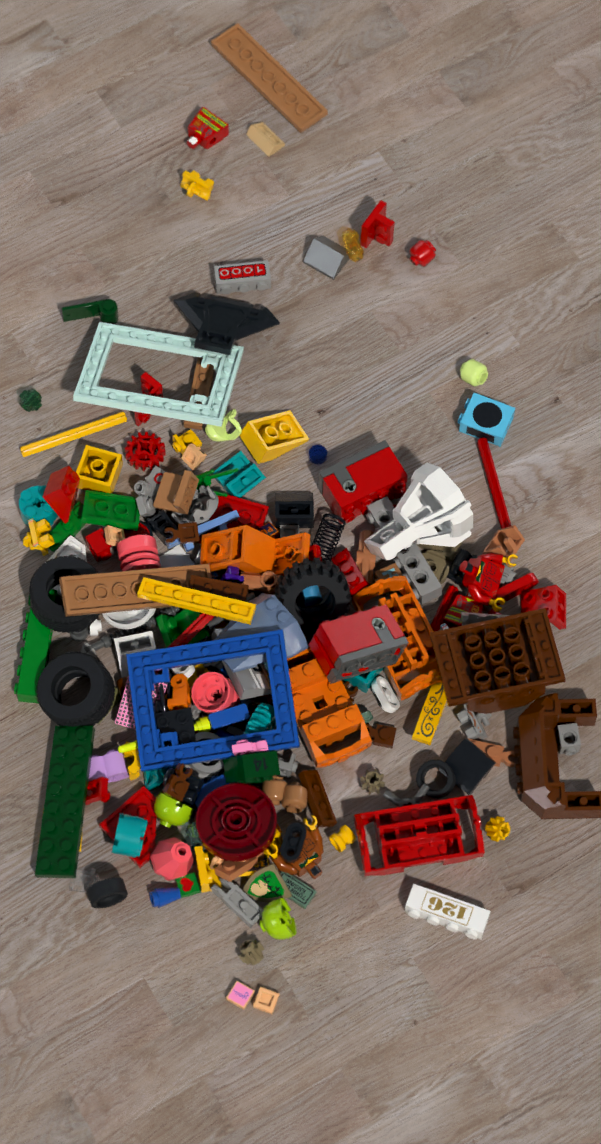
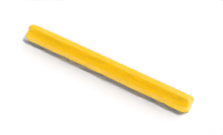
[20,411,127,457]

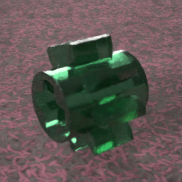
[19,389,42,412]

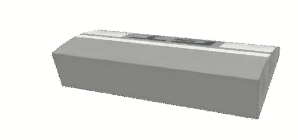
[211,628,272,700]

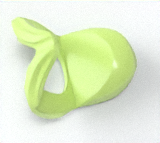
[205,409,242,442]

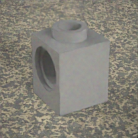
[556,723,581,756]

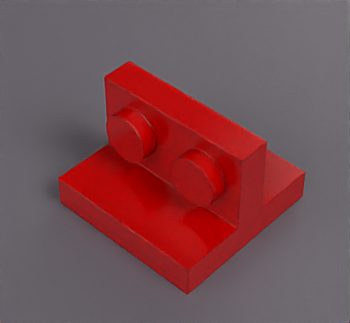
[360,200,395,249]

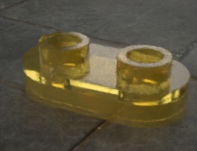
[342,228,364,262]

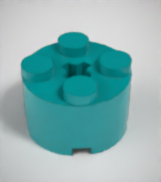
[19,485,58,526]
[112,813,148,858]

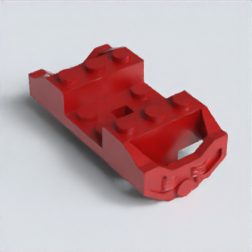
[353,795,485,877]

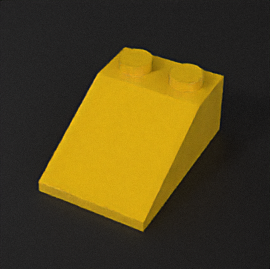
[239,410,309,464]

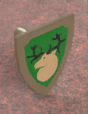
[243,863,292,902]

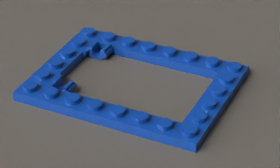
[126,629,300,772]

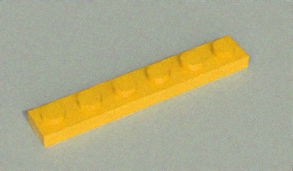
[137,577,256,625]

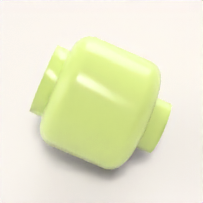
[460,359,488,386]

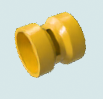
[329,825,357,853]

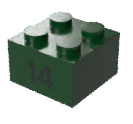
[223,751,280,784]

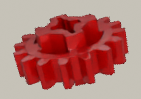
[125,431,166,472]

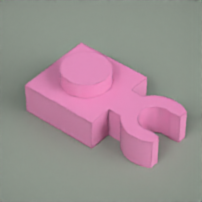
[232,740,268,756]

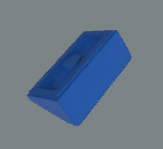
[208,704,250,731]

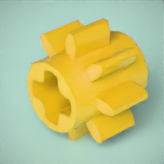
[485,816,510,842]

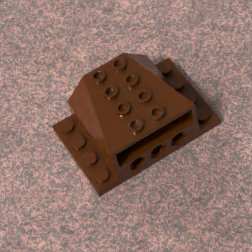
[430,608,566,714]

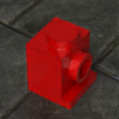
[85,528,112,563]

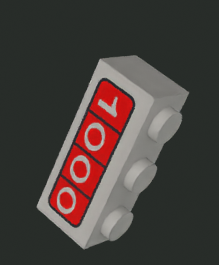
[214,260,271,294]

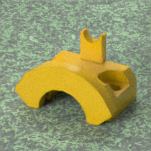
[123,742,141,780]

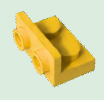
[194,846,221,893]

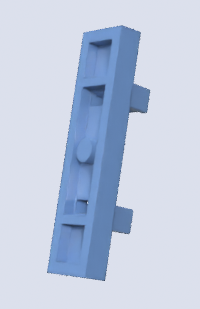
[165,510,240,552]

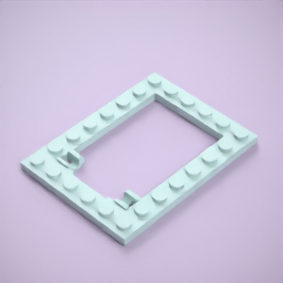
[73,322,244,427]

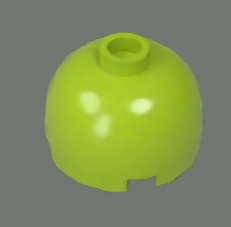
[154,792,195,828]
[260,898,297,940]

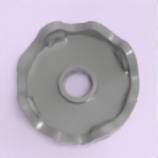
[171,485,219,526]

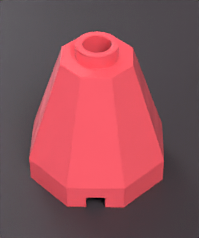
[150,837,194,881]

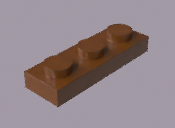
[189,575,249,602]
[298,770,337,827]

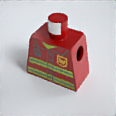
[187,107,229,149]
[443,592,483,628]

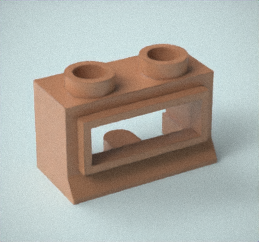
[482,525,525,561]

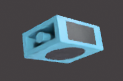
[457,393,515,447]

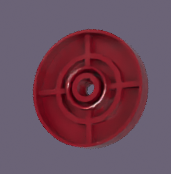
[196,783,277,861]

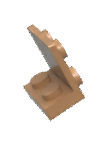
[153,470,199,515]

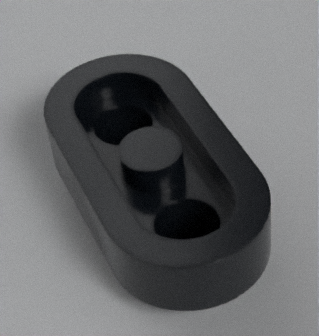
[280,823,306,863]

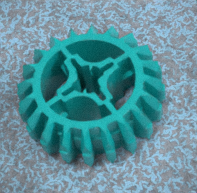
[244,702,276,734]

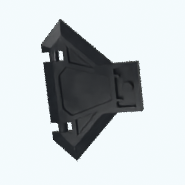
[173,292,280,355]

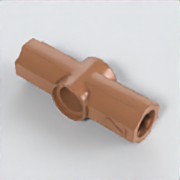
[356,530,376,588]
[240,571,280,595]

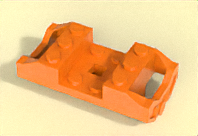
[352,576,442,701]
[287,647,372,768]

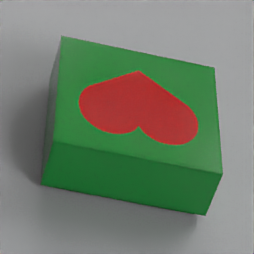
[176,872,200,898]

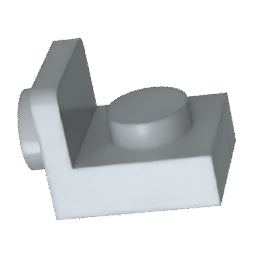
[278,753,299,778]

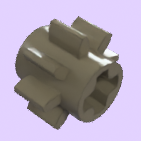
[360,769,385,795]
[238,939,264,965]

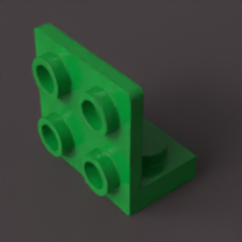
[156,609,210,648]

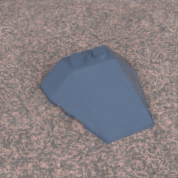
[214,593,309,673]

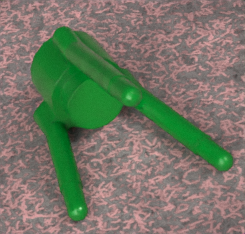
[195,468,238,497]

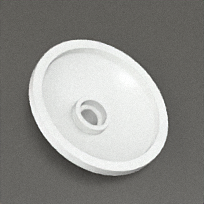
[102,608,156,629]

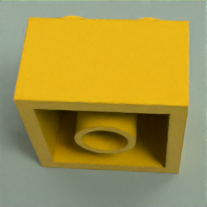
[76,445,123,494]

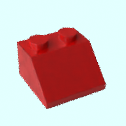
[42,465,80,523]

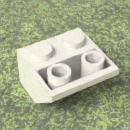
[114,631,156,678]

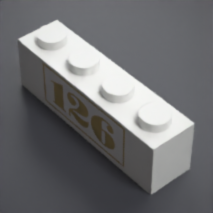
[405,884,490,939]

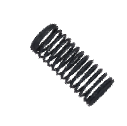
[312,513,346,562]

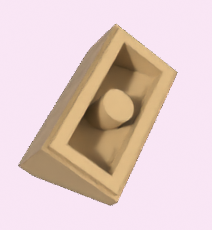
[247,122,285,156]

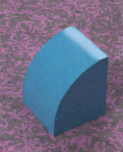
[300,585,323,607]

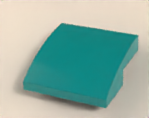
[211,451,266,498]

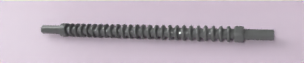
[84,606,184,653]

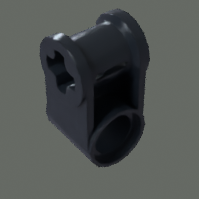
[145,509,177,545]

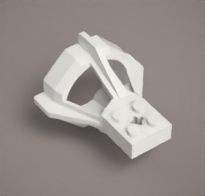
[364,463,473,561]

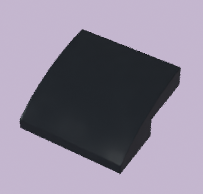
[439,738,496,795]

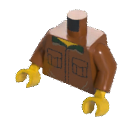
[264,815,324,879]

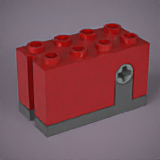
[318,440,408,524]
[309,605,409,684]

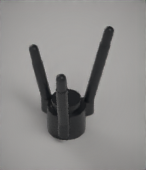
[153,673,172,713]

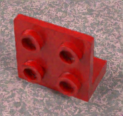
[134,372,163,427]
[521,585,566,630]

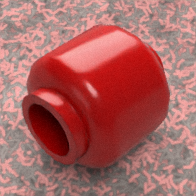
[409,240,436,267]

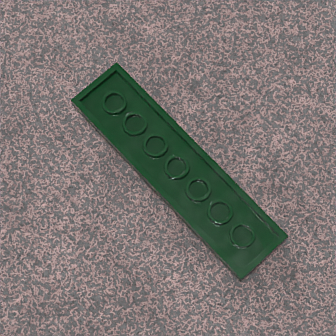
[35,726,95,878]

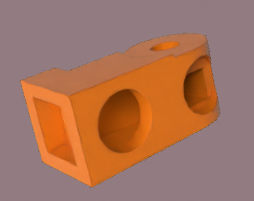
[167,674,191,711]

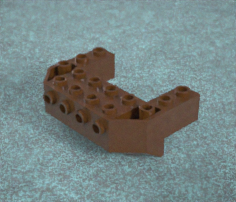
[513,693,601,819]

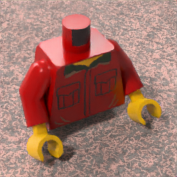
[459,553,518,612]

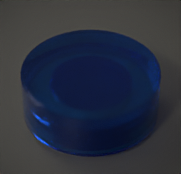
[309,445,327,464]

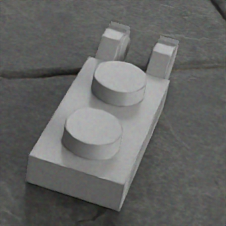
[210,877,263,928]

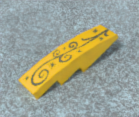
[412,683,447,746]

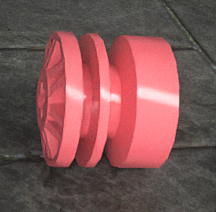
[117,535,161,571]
[191,672,241,714]

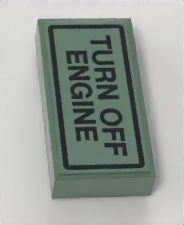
[280,872,317,909]

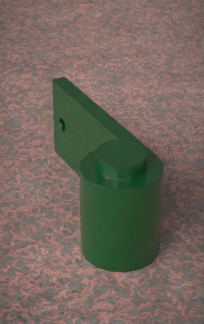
[62,299,119,324]

